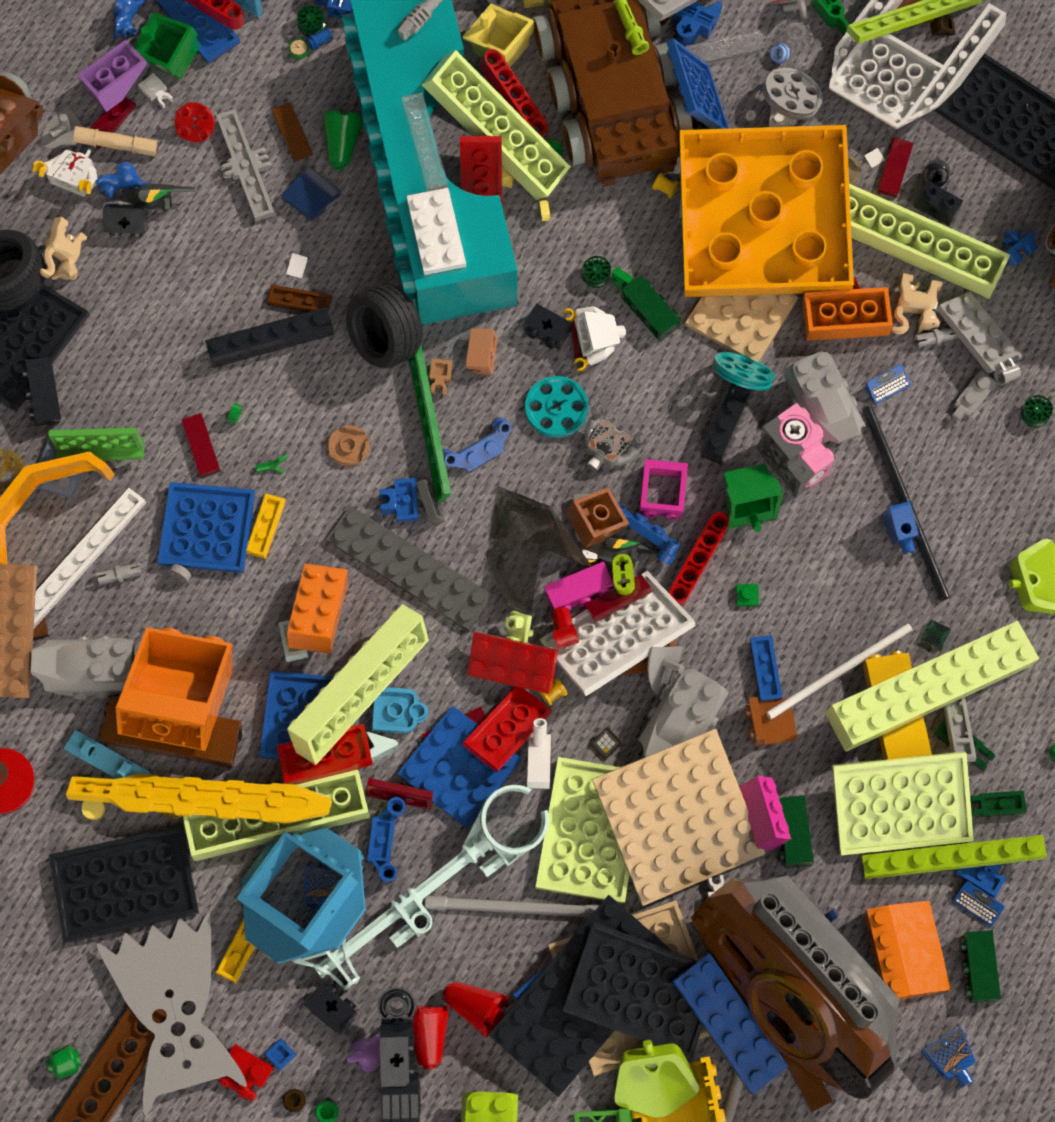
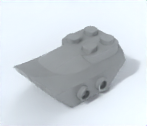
[784,352,866,444]
[31,636,135,699]
[638,666,729,756]

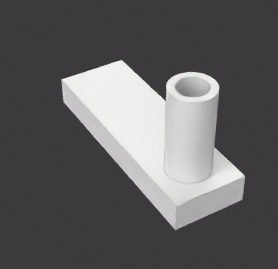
[527,718,551,789]

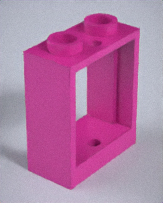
[640,459,688,520]

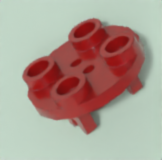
[174,102,215,143]

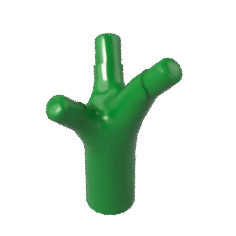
[256,454,288,474]

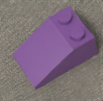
[77,40,147,112]

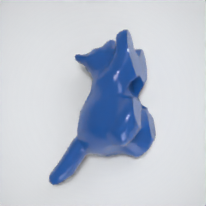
[113,0,147,39]
[95,162,152,201]

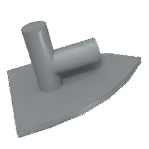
[769,0,809,19]
[40,107,84,149]
[647,646,685,696]

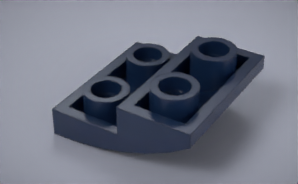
[281,168,341,221]

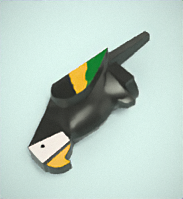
[119,184,195,212]
[581,537,660,568]

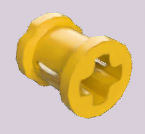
[652,173,679,198]
[539,679,568,706]

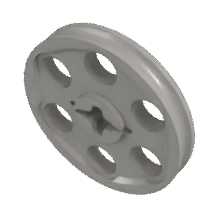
[763,68,823,120]

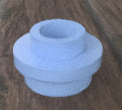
[770,43,790,64]

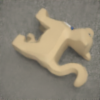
[40,217,87,280]
[891,273,942,334]

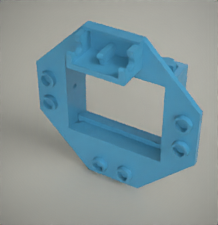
[236,828,366,963]

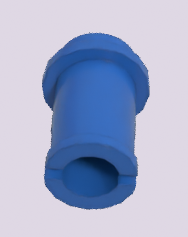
[306,28,333,50]

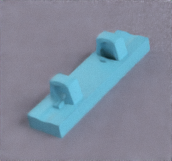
[64,730,151,779]

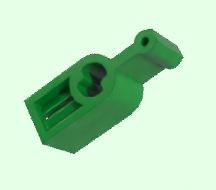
[811,0,851,37]

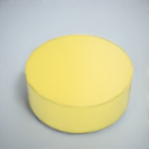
[539,200,550,221]
[82,801,105,820]

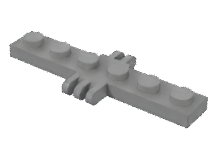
[216,109,275,222]

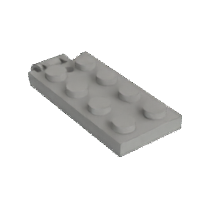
[937,292,1022,386]

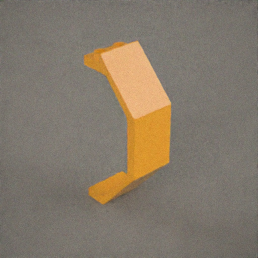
[0,452,115,564]

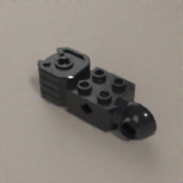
[377,987,421,1122]

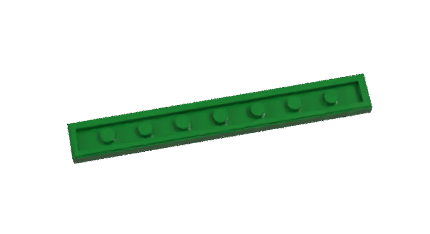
[409,346,451,503]

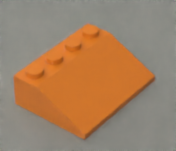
[863,901,951,1000]

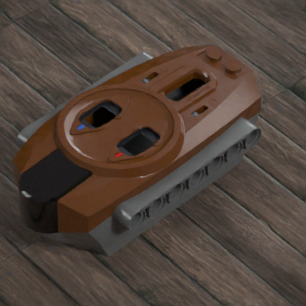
[691,876,900,1099]

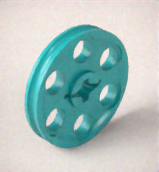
[712,352,775,390]
[525,376,588,438]

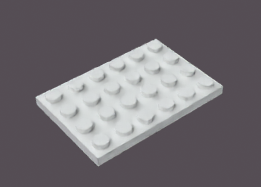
[540,571,696,696]

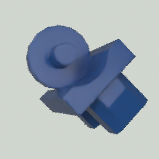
[1002,229,1038,267]

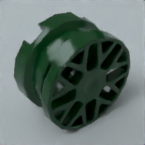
[297,5,326,37]
[582,256,611,288]
[1021,395,1053,428]

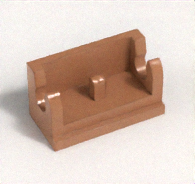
[466,328,498,375]

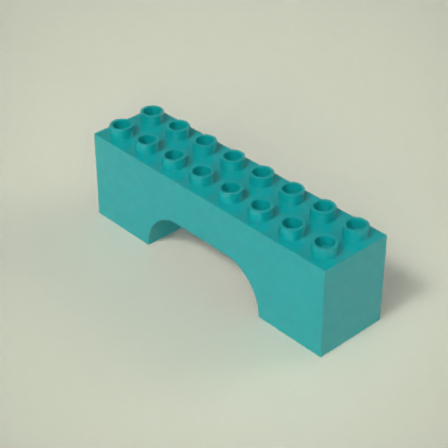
[342,0,518,325]

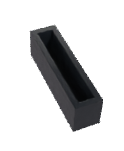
[701,383,753,465]

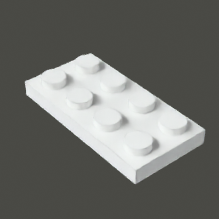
[407,188,466,275]

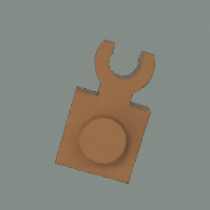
[429,359,453,396]

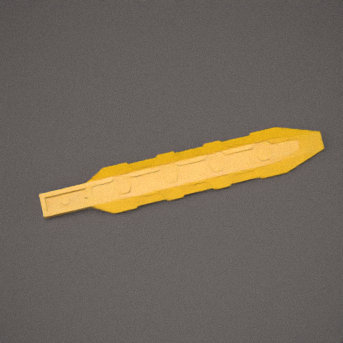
[66,773,332,823]

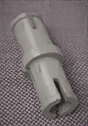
[914,327,959,348]
[96,562,142,586]

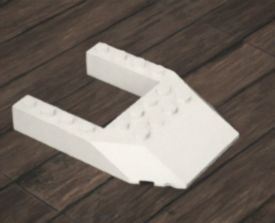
[829,0,1006,129]

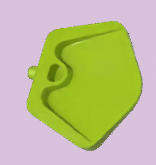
[1008,539,1055,614]
[615,1040,699,1117]

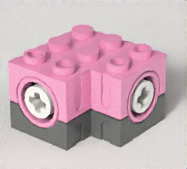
[757,403,835,497]

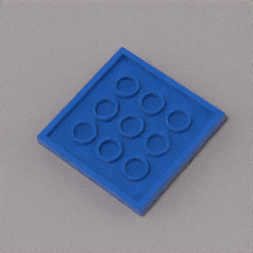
[666,38,729,129]
[157,482,256,573]
[260,671,353,760]
[397,705,522,829]

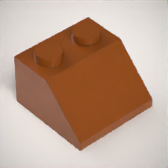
[565,487,629,548]

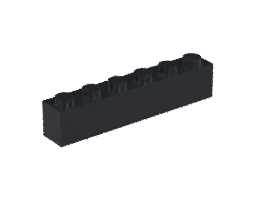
[205,307,334,368]

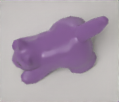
[346,1032,380,1073]

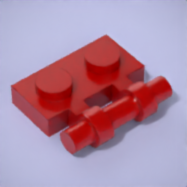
[216,1044,274,1102]

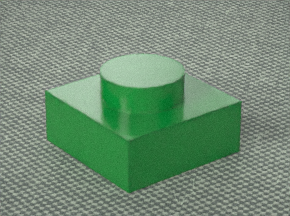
[611,267,634,290]
[736,584,759,607]

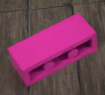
[544,562,614,611]
[739,776,791,850]

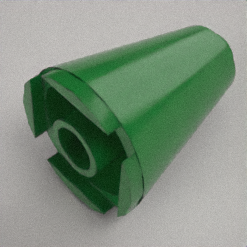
[322,111,363,170]

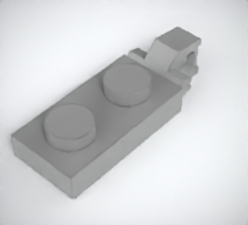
[951,370,998,423]

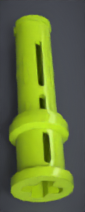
[613,0,650,55]

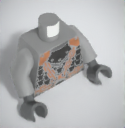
[585,404,649,472]

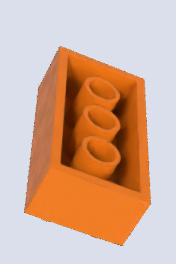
[802,287,893,341]
[287,563,348,654]

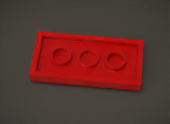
[460,136,502,204]
[467,632,558,694]
[462,687,552,773]
[277,724,373,785]

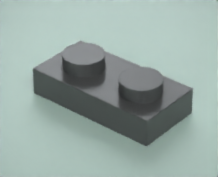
[416,479,445,525]

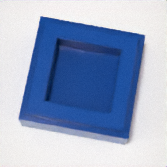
[264,1038,297,1071]

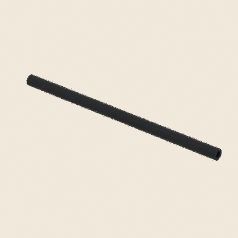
[862,406,950,601]

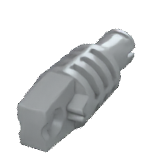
[398,0,443,41]

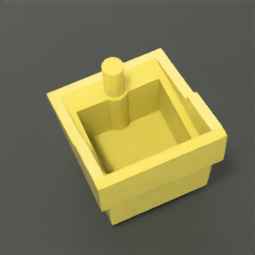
[462,3,534,67]

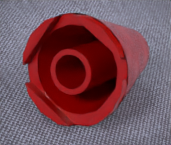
[443,981,509,1038]
[413,1005,449,1069]

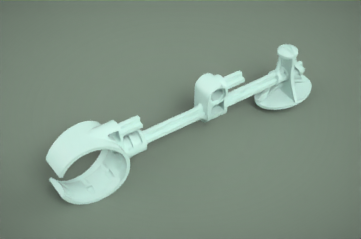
[292,785,549,991]

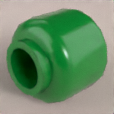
[45,1045,82,1078]

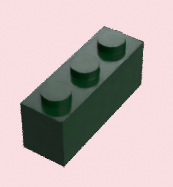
[621,275,681,342]
[779,796,814,868]
[959,930,1001,1004]

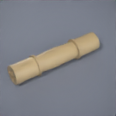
[73,126,158,157]

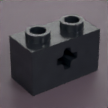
[914,181,964,227]
[103,204,148,237]
[523,303,572,350]
[304,983,358,1036]

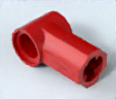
[551,606,579,649]

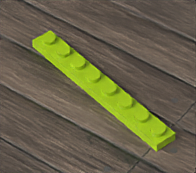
[846,0,983,44]
[862,835,1047,879]

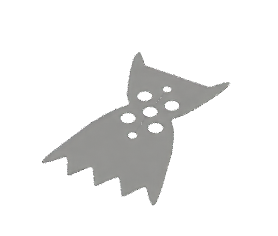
[97,913,247,1116]

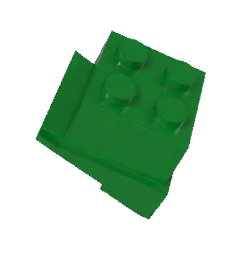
[133,12,201,80]
[723,463,782,532]

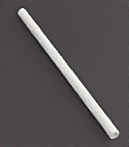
[766,623,912,720]

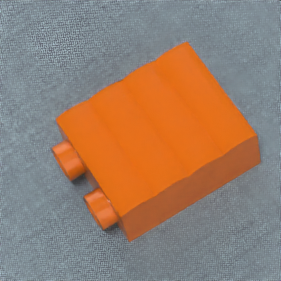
[116,627,233,751]

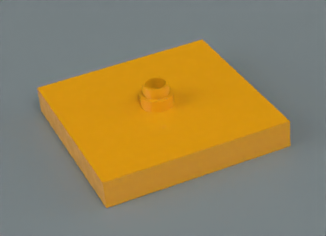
[679,125,854,297]

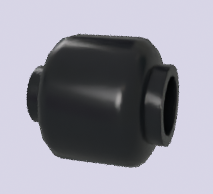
[922,159,950,187]

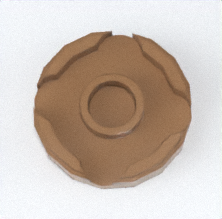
[327,425,370,467]

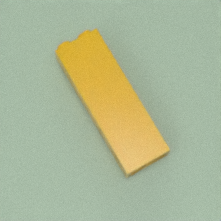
[863,651,932,760]

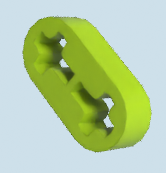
[612,554,635,595]

